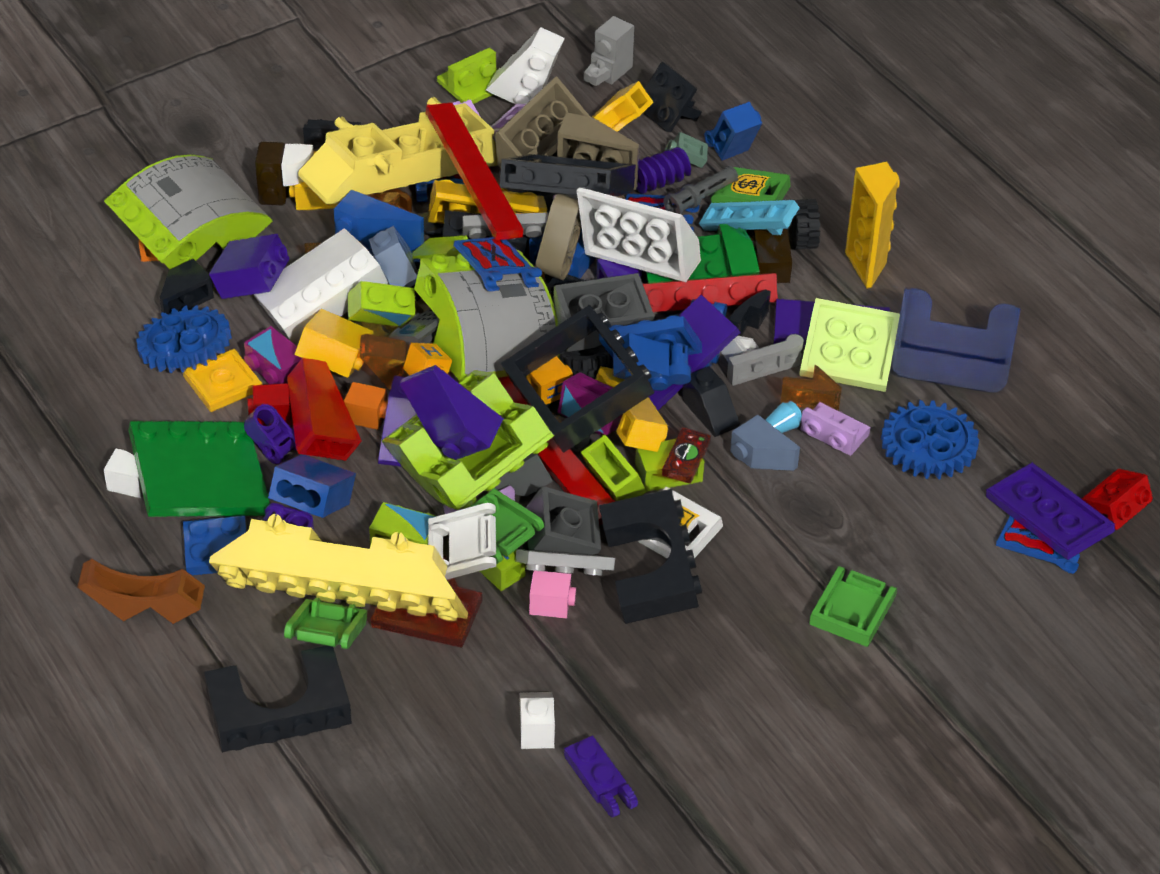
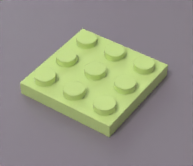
[799,298,901,392]

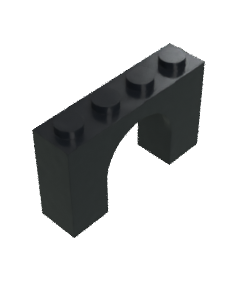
[599,489,702,624]
[204,646,352,753]

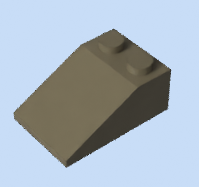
[557,113,639,190]

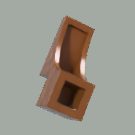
[77,559,205,624]

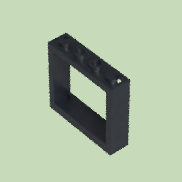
[500,154,636,197]
[500,305,655,453]

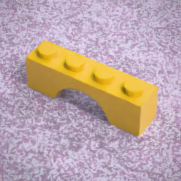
[592,81,654,132]
[595,366,668,452]

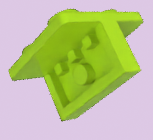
[437,47,496,104]

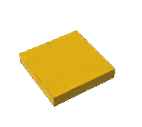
[183,348,262,412]

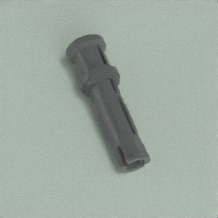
[664,166,738,215]

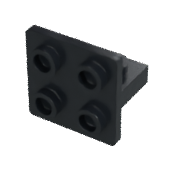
[643,62,702,132]

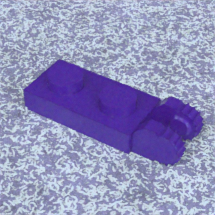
[564,735,638,818]

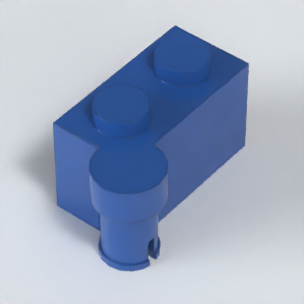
[704,102,763,160]
[613,333,691,391]

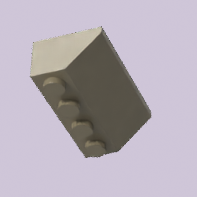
[495,76,590,168]

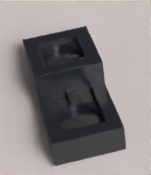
[729,289,771,336]

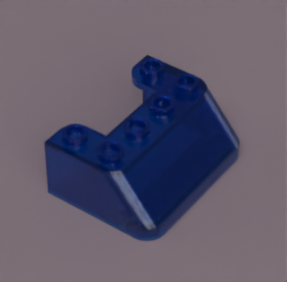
[892,287,1021,392]

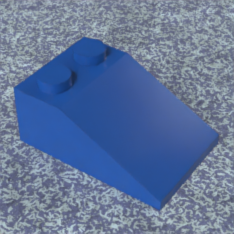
[334,190,424,253]

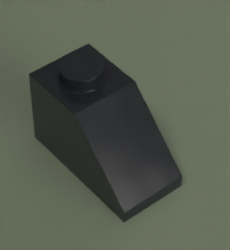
[160,259,214,315]
[683,366,740,437]

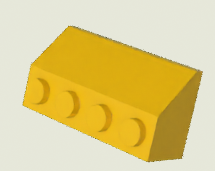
[845,162,900,289]
[428,180,547,237]

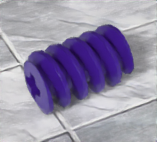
[636,147,691,194]

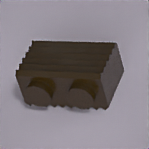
[255,142,288,206]

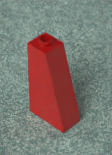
[287,357,362,461]

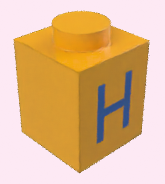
[403,342,452,376]
[526,356,573,405]

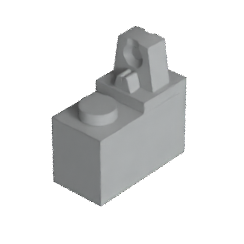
[584,16,634,86]

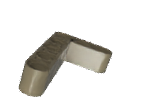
[535,193,625,280]

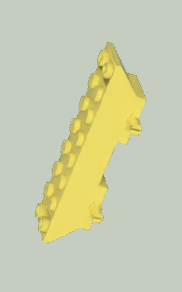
[298,97,498,204]
[209,514,468,621]

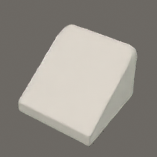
[721,336,759,361]

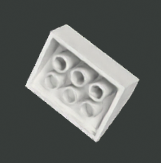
[577,187,701,282]
[253,228,389,346]

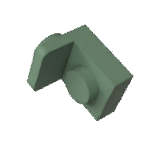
[665,132,708,168]

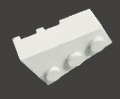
[485,27,565,104]

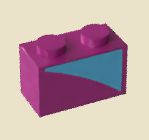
[244,326,302,385]
[558,373,623,436]

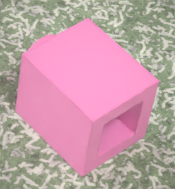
[529,571,577,618]

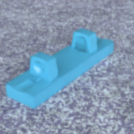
[699,200,800,235]

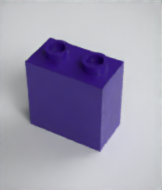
[209,234,290,299]

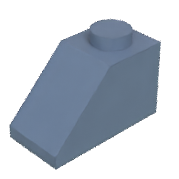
[369,226,418,288]
[730,415,800,471]

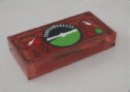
[662,427,711,484]

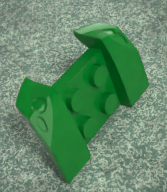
[646,224,760,283]

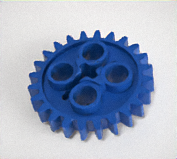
[136,305,232,373]
[881,400,979,479]

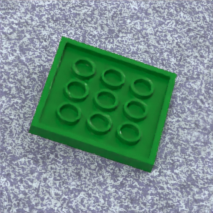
[128,421,270,517]

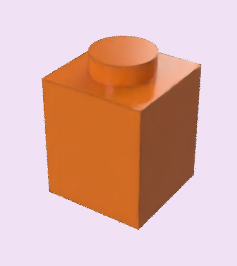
[344,382,388,430]

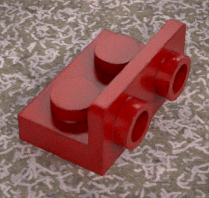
[1082,468,1153,530]

